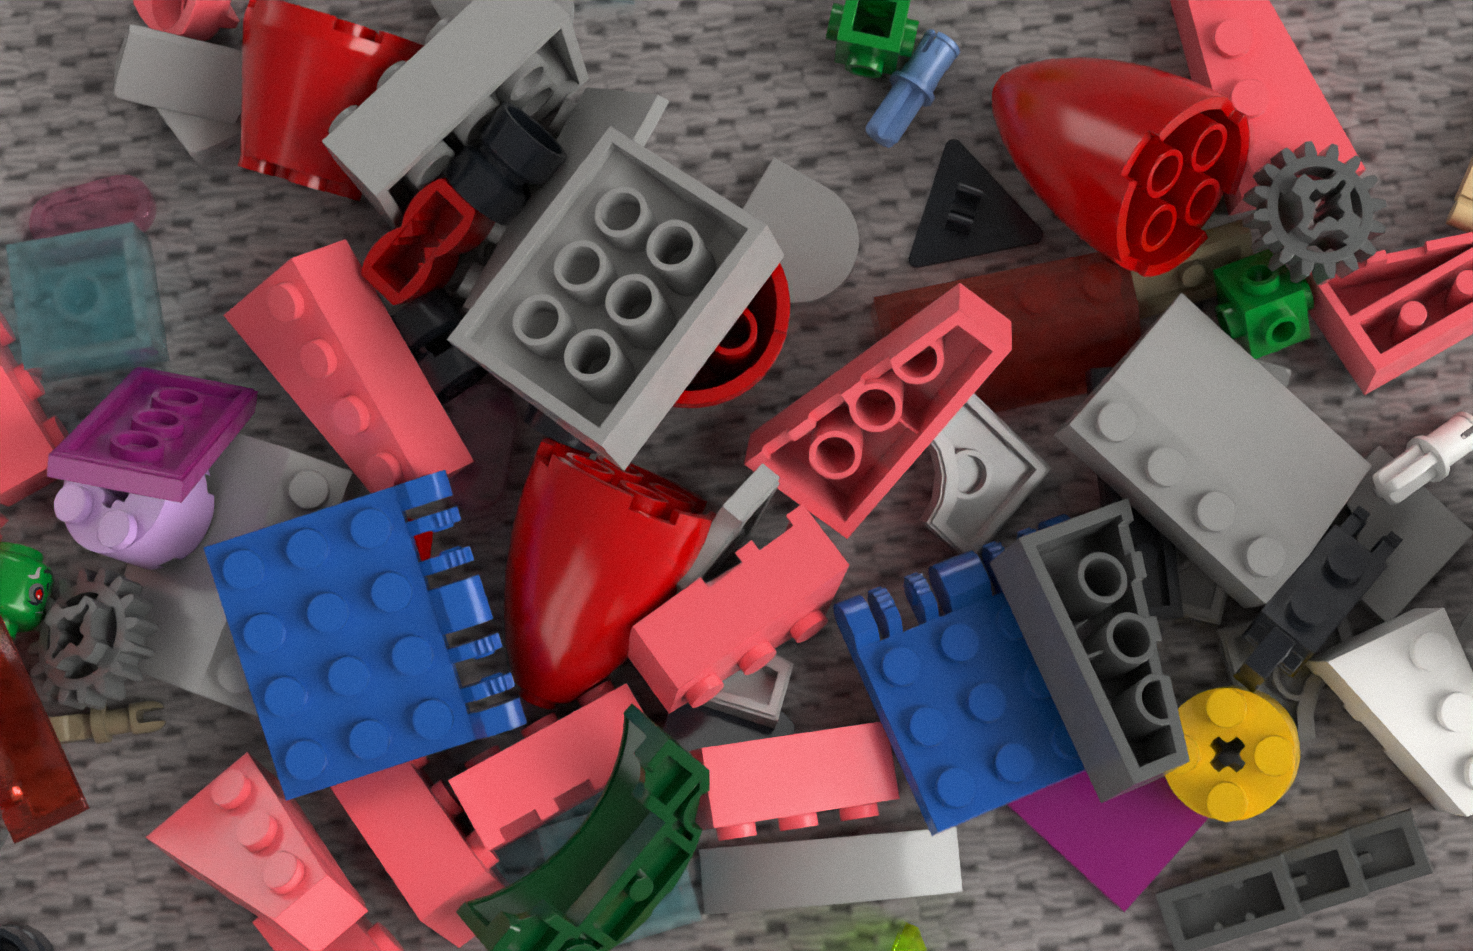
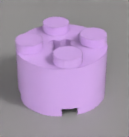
[54,470,214,570]

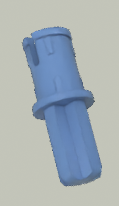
[866,29,960,148]

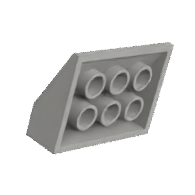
[322,0,589,229]
[456,87,669,316]
[447,126,785,471]
[1053,293,1372,609]
[124,433,363,716]

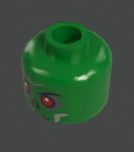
[0,542,54,642]

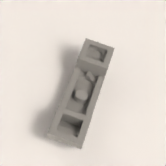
[699,827,963,914]

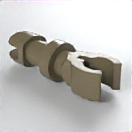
[35,700,166,747]

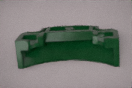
[456,703,710,951]

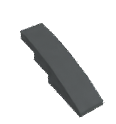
[1155,808,1434,951]

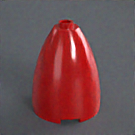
[992,57,1250,277]
[503,438,717,709]

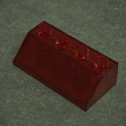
[870,252,1141,413]

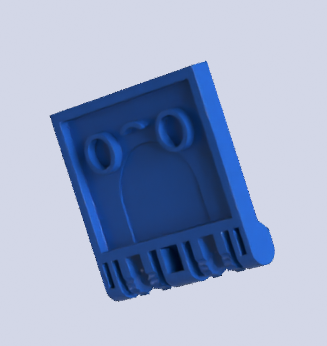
[203,470,527,801]
[833,514,1086,836]

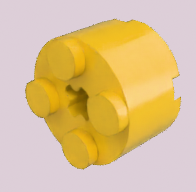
[1165,686,1300,822]

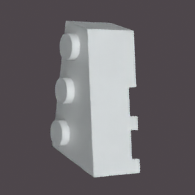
[1305,608,1473,817]

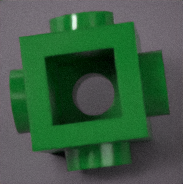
[826,0,919,78]
[1213,249,1314,359]

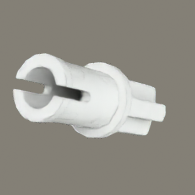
[1373,411,1473,505]

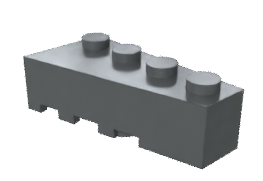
[990,498,1190,803]

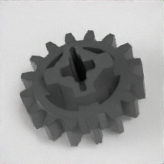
[1242,141,1387,285]
[27,568,158,710]

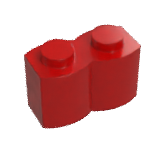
[361,178,496,305]

